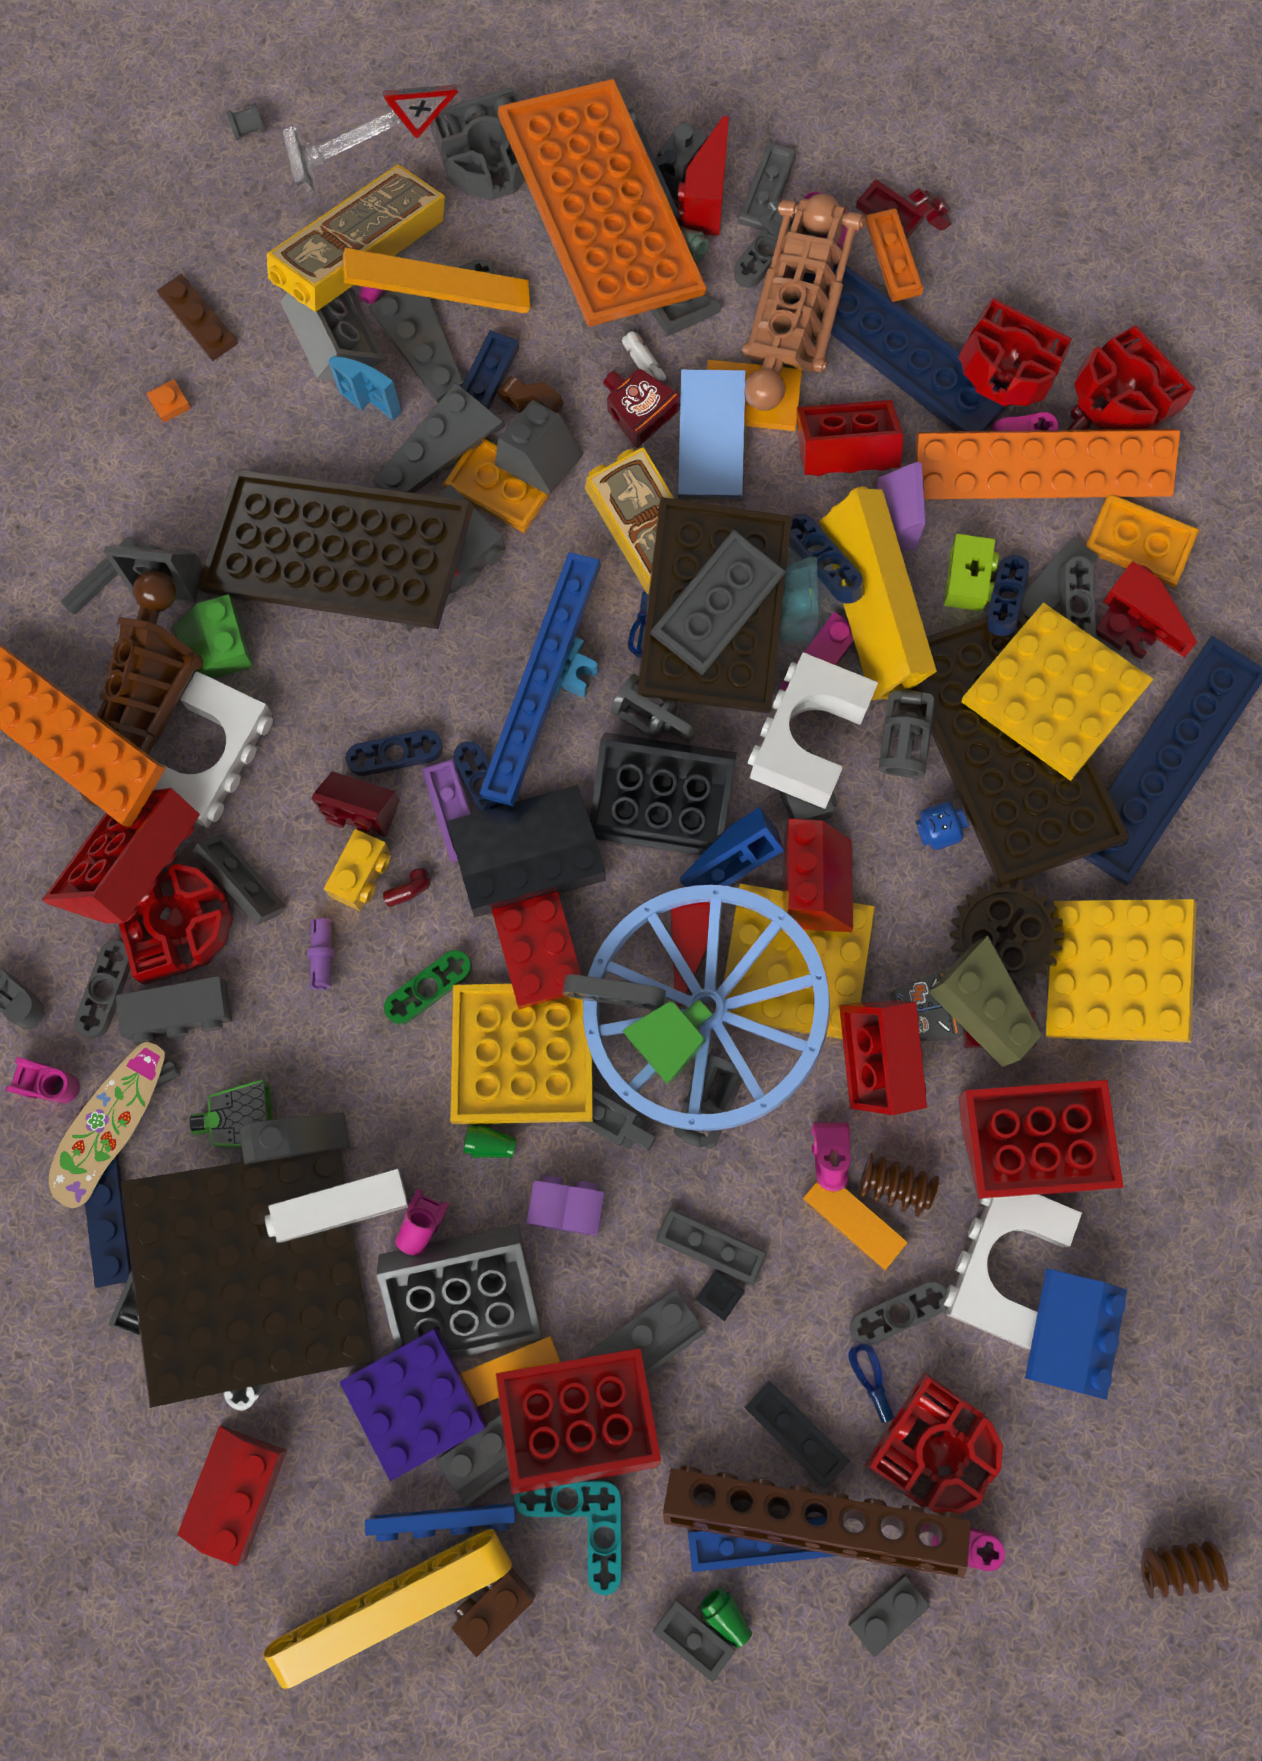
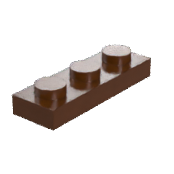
[156,274,238,362]

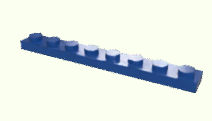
[479,552,601,806]

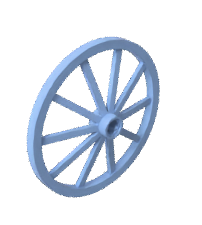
[583,885,830,1131]

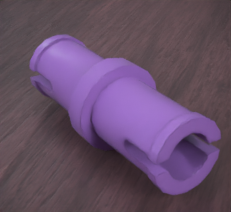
[307,918,335,990]

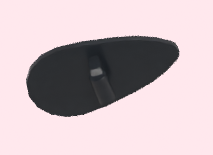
[628,108,680,219]

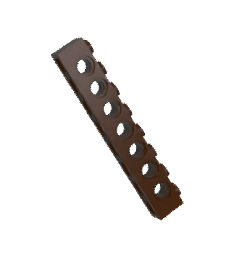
[663,1466,971,1578]

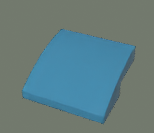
[328,356,402,421]

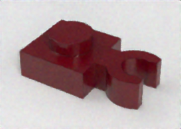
[909,188,952,231]
[1096,604,1157,659]

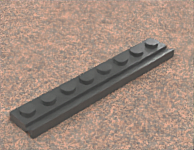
[436,1289,706,1507]

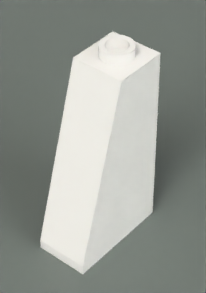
[264,1169,409,1243]

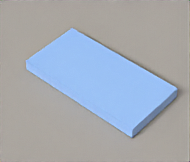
[678,370,745,499]

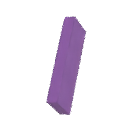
[422,759,471,863]

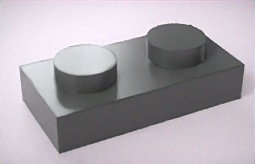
[848,1574,930,1657]
[653,1599,735,1683]

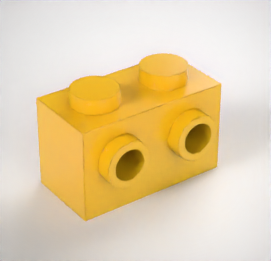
[324,829,391,911]

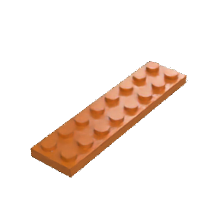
[915,429,1180,499]
[0,643,166,827]

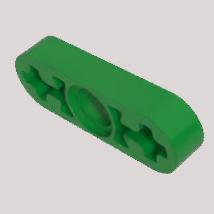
[384,950,472,1025]

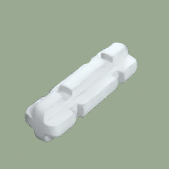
[622,331,666,383]

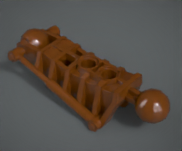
[71,569,203,807]

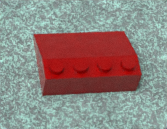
[42,788,200,924]
[958,1080,1124,1199]
[496,1348,661,1494]

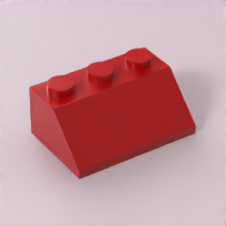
[796,400,903,476]
[783,818,853,933]
[839,1000,927,1115]
[177,1425,287,1567]

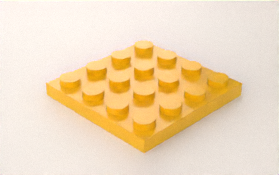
[961,602,1153,781]
[724,884,875,1040]
[1046,899,1197,1042]
[450,984,593,1124]

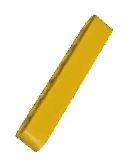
[263,1529,512,1689]

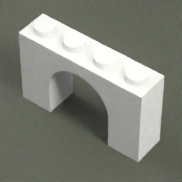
[748,652,878,809]
[153,671,273,828]
[943,1195,1082,1350]

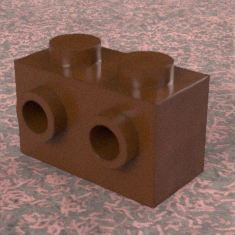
[451,1567,535,1658]

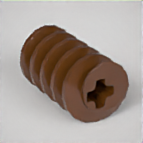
[860,1152,939,1217]
[1141,1541,1229,1599]

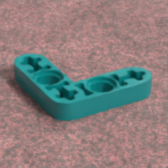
[514,1480,621,1596]

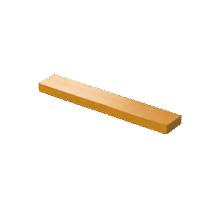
[343,248,530,313]

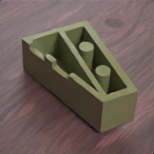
[928,936,1042,1067]

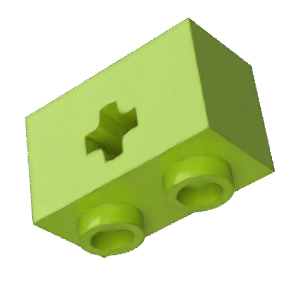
[943,534,999,612]

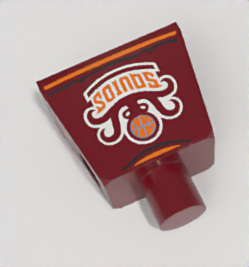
[603,369,681,449]

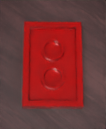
[492,891,582,1010]

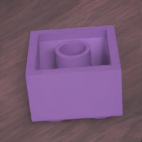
[874,462,925,551]

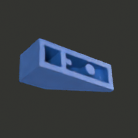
[680,807,784,887]

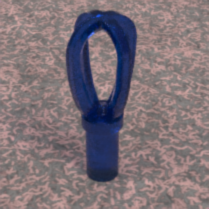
[627,591,648,658]
[848,1344,895,1423]

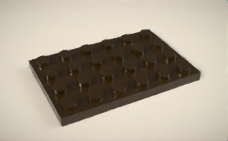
[637,497,792,713]

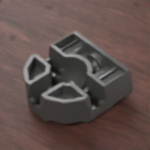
[430,87,526,200]

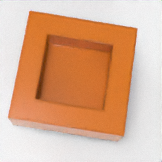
[146,379,191,423]

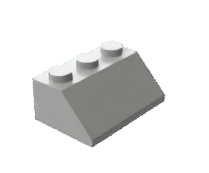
[280,288,385,380]

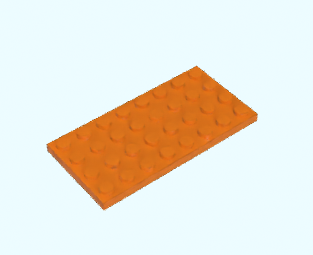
[498,79,706,327]

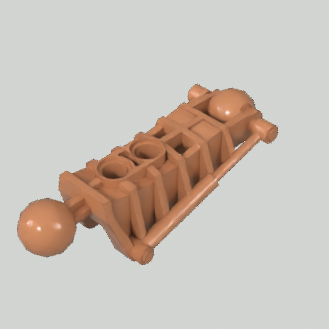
[742,194,865,411]

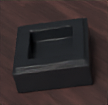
[695,1270,745,1321]

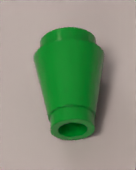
[463,1124,516,1158]
[699,1587,752,1648]

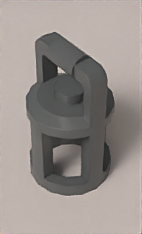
[610,674,695,742]
[878,690,935,778]
[674,1054,743,1149]

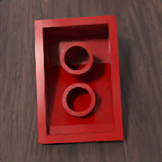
[677,116,729,236]

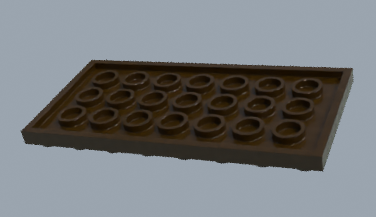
[198,469,474,629]
[912,609,1129,887]

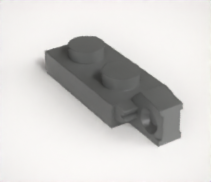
[577,1090,656,1151]

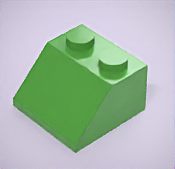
[173,594,253,683]

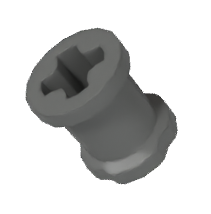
[226,103,265,140]

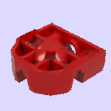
[959,298,1072,407]
[1074,325,1196,429]
[119,864,233,985]
[864,1372,1003,1515]

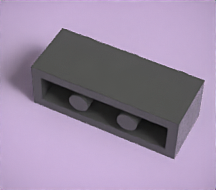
[116,976,232,1045]

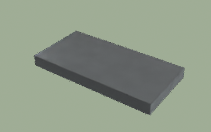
[650,530,786,676]

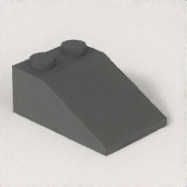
[104,545,203,603]

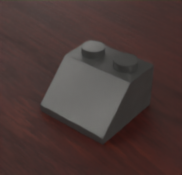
[495,400,583,496]

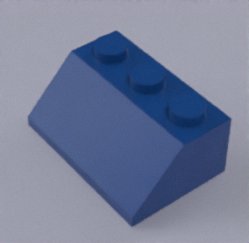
[1025,1268,1127,1400]

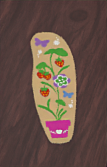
[49,1041,165,1208]

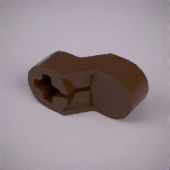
[497,377,564,413]

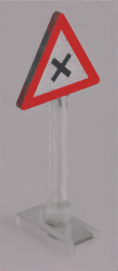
[283,84,458,198]

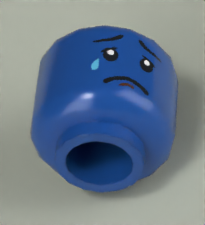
[915,802,968,850]

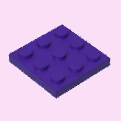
[339,1327,488,1481]

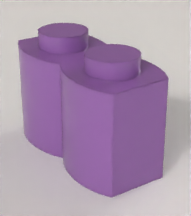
[526,1175,604,1236]

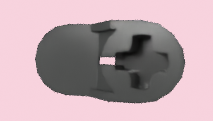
[0,969,44,1029]

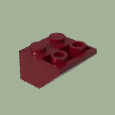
[311,771,400,838]

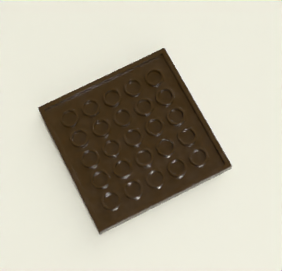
[120,1149,373,1408]

